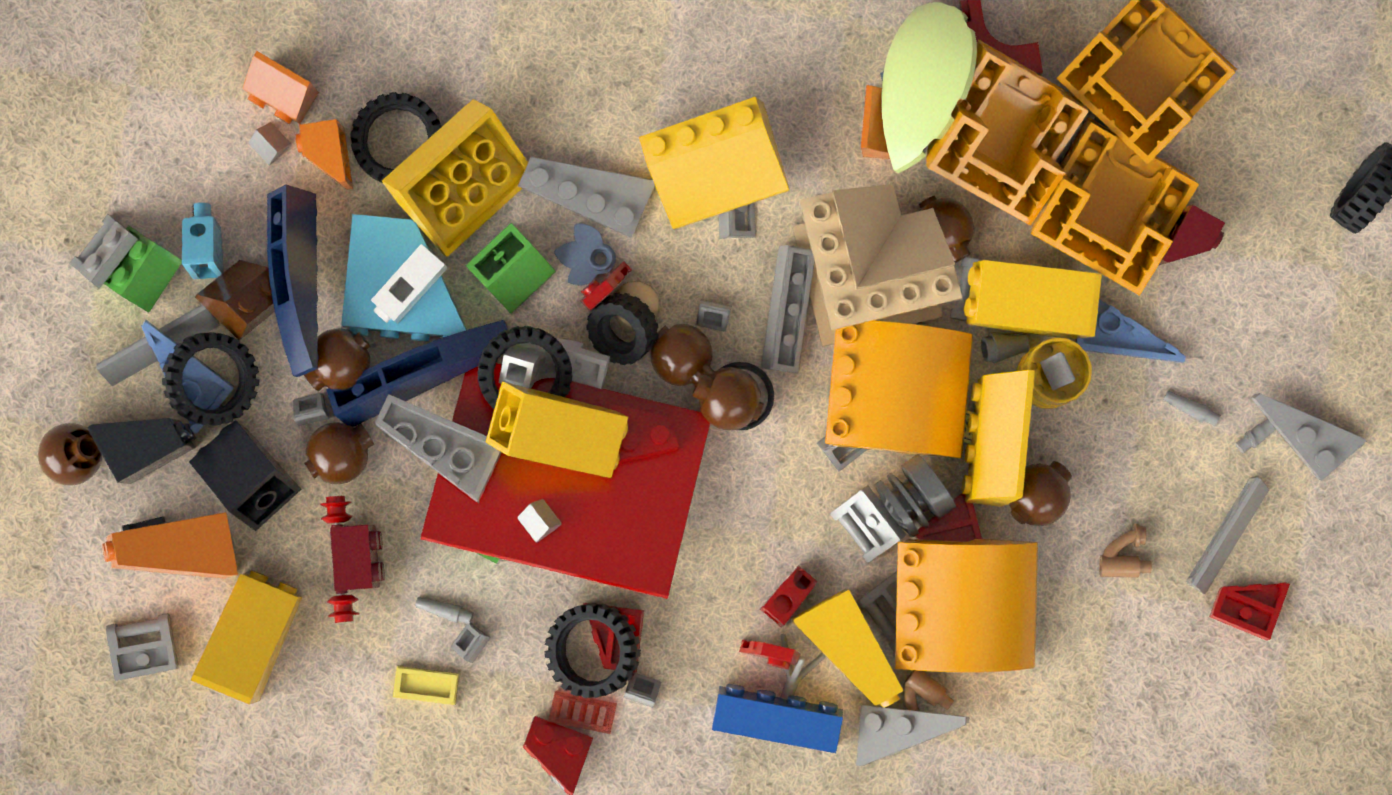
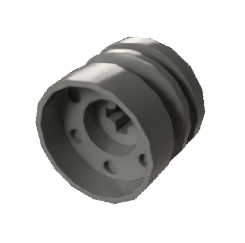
[874,454,956,538]

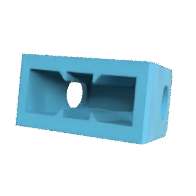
[182,203,224,280]

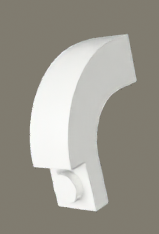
[498,338,610,389]

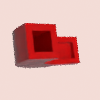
[959,0,1043,75]

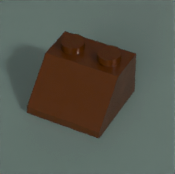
[195,260,275,341]

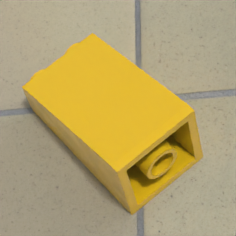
[964,260,1102,339]
[486,381,628,478]
[191,570,302,705]
[791,589,903,708]

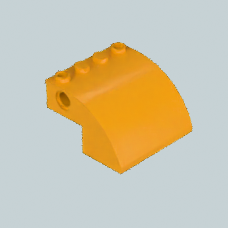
[1056,0,1237,164]
[926,40,1089,226]
[1030,117,1199,296]
[825,320,973,459]
[895,539,1038,672]

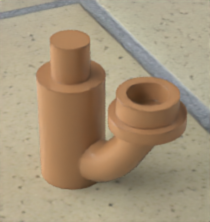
[1099,524,1152,578]
[903,670,954,712]

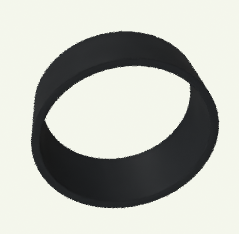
[718,362,774,430]

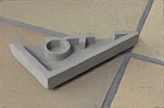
[1251,393,1367,481]
[856,705,970,766]

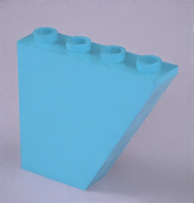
[341,214,467,342]

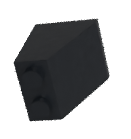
[87,418,196,484]
[189,420,302,531]

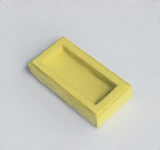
[393,666,460,705]

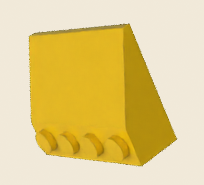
[639,96,790,230]
[382,99,528,257]
[961,370,1035,507]

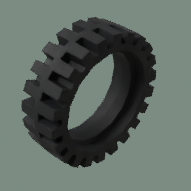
[350,92,442,183]
[1330,142,1392,234]
[477,326,573,409]
[162,332,260,426]
[544,603,641,698]

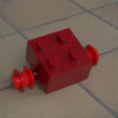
[320,496,385,623]

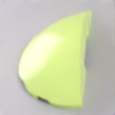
[881,2,977,173]

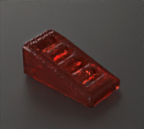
[548,690,617,734]

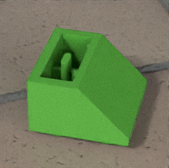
[465,223,556,314]
[104,225,182,313]

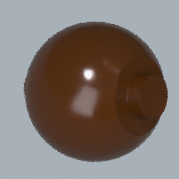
[917,195,974,263]
[650,324,715,386]
[304,328,371,391]
[692,367,764,430]
[304,422,374,484]
[38,423,102,486]
[1009,461,1072,526]

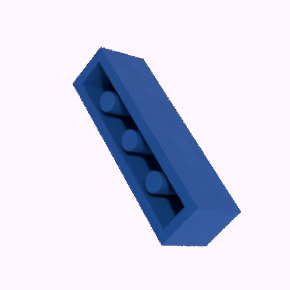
[712,684,843,753]

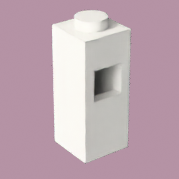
[371,244,447,324]

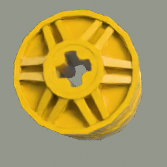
[1016,338,1092,409]

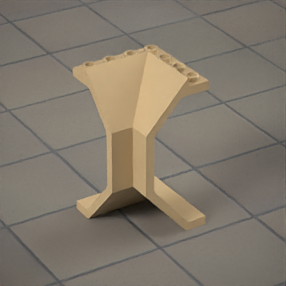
[792,184,962,347]

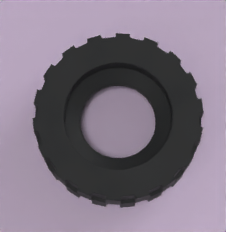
[586,292,659,365]

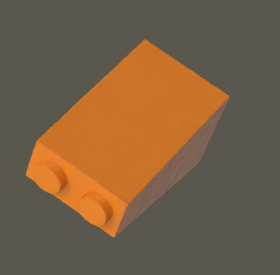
[102,512,238,579]

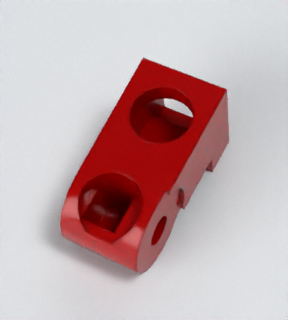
[760,565,818,627]

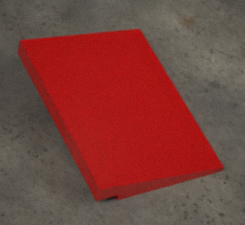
[421,363,710,599]

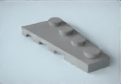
[518,157,655,238]
[375,394,502,503]

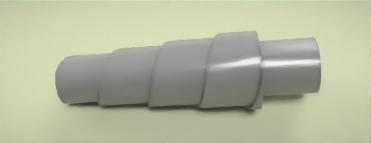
[1163,391,1221,426]
[1235,419,1276,454]
[415,597,474,625]

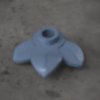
[554,223,616,286]

